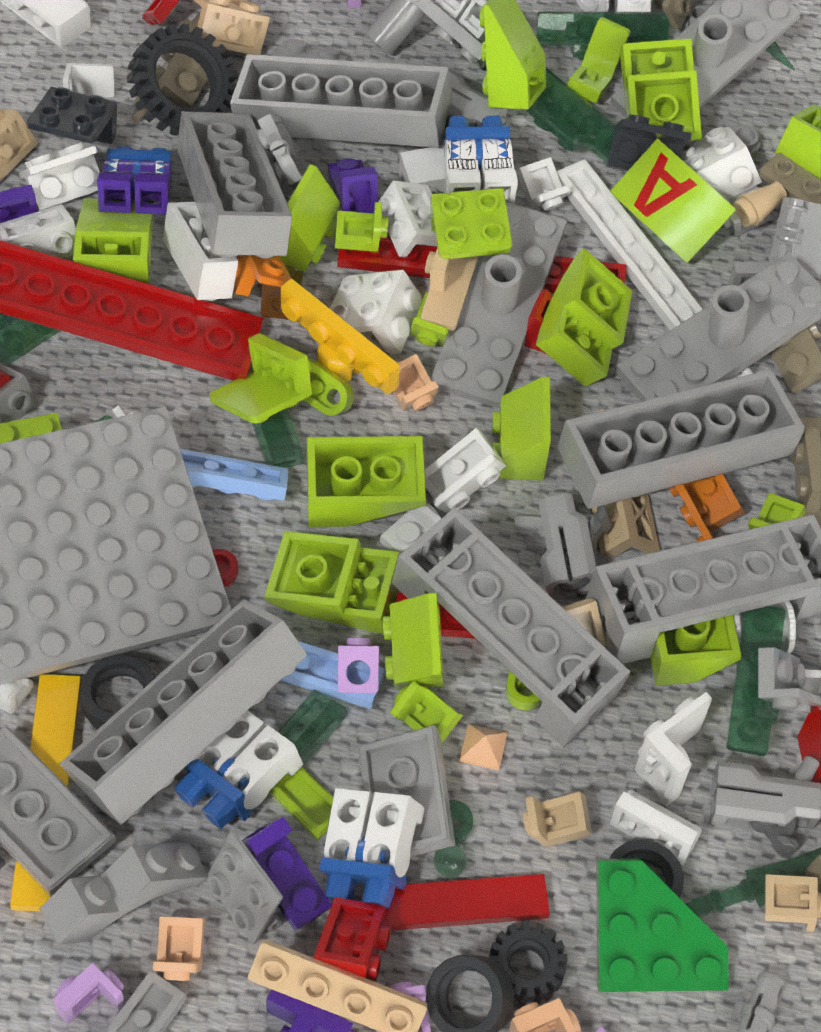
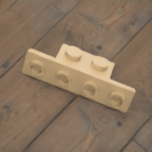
[421,236,479,331]
[248,939,428,1032]

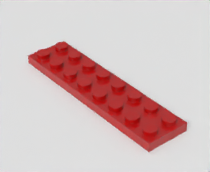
[0,240,264,381]

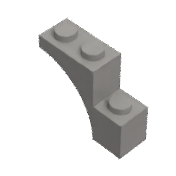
[40,842,208,945]

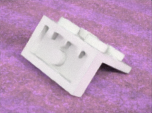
[635,692,712,806]

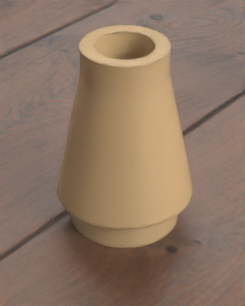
[732,181,787,227]

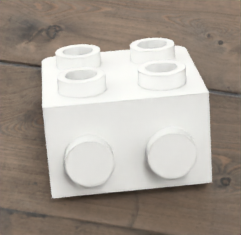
[680,127,762,199]
[330,270,423,354]

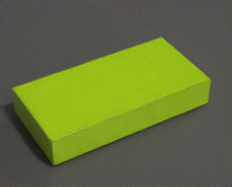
[269,766,334,841]

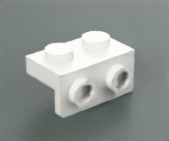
[424,428,507,513]

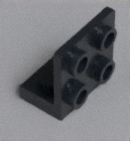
[27,86,117,144]
[606,114,692,172]

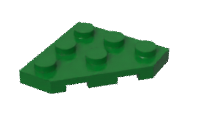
[596,859,729,992]

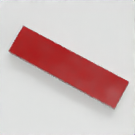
[384,874,550,931]

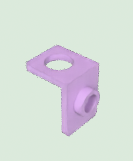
[338,638,379,693]

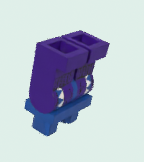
[97,146,172,214]

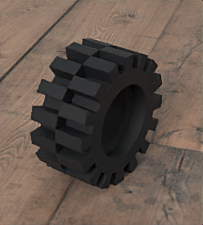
[489,921,568,1006]

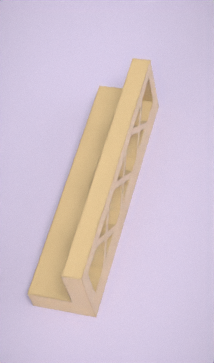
[592,409,660,558]

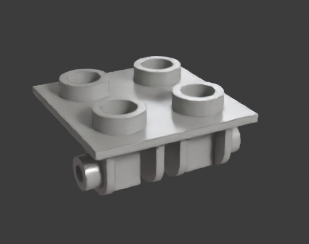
[768,197,821,278]
[206,830,283,945]

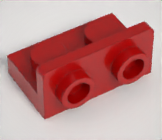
[314,897,391,982]

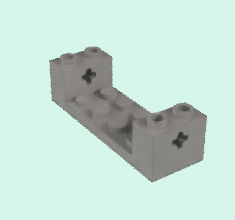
[392,507,630,747]
[586,514,821,664]

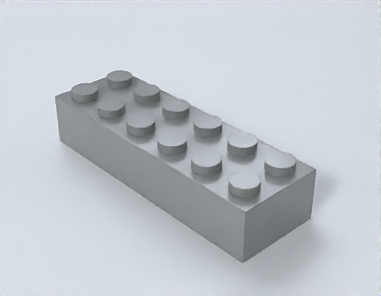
[230,54,453,148]
[177,111,292,258]
[557,369,805,509]
[59,599,307,825]

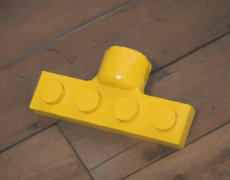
[281,278,400,395]

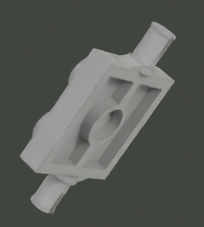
[257,114,307,186]

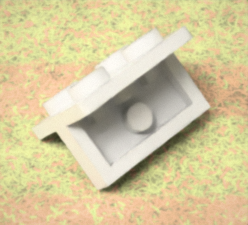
[19,142,100,211]

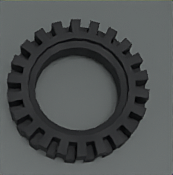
[127,23,238,136]

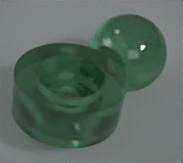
[433,800,473,878]

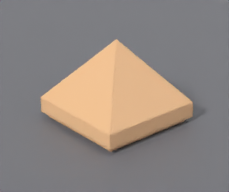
[459,724,508,770]

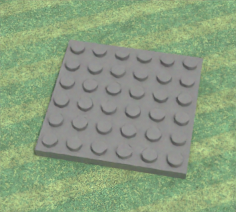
[0,406,231,685]

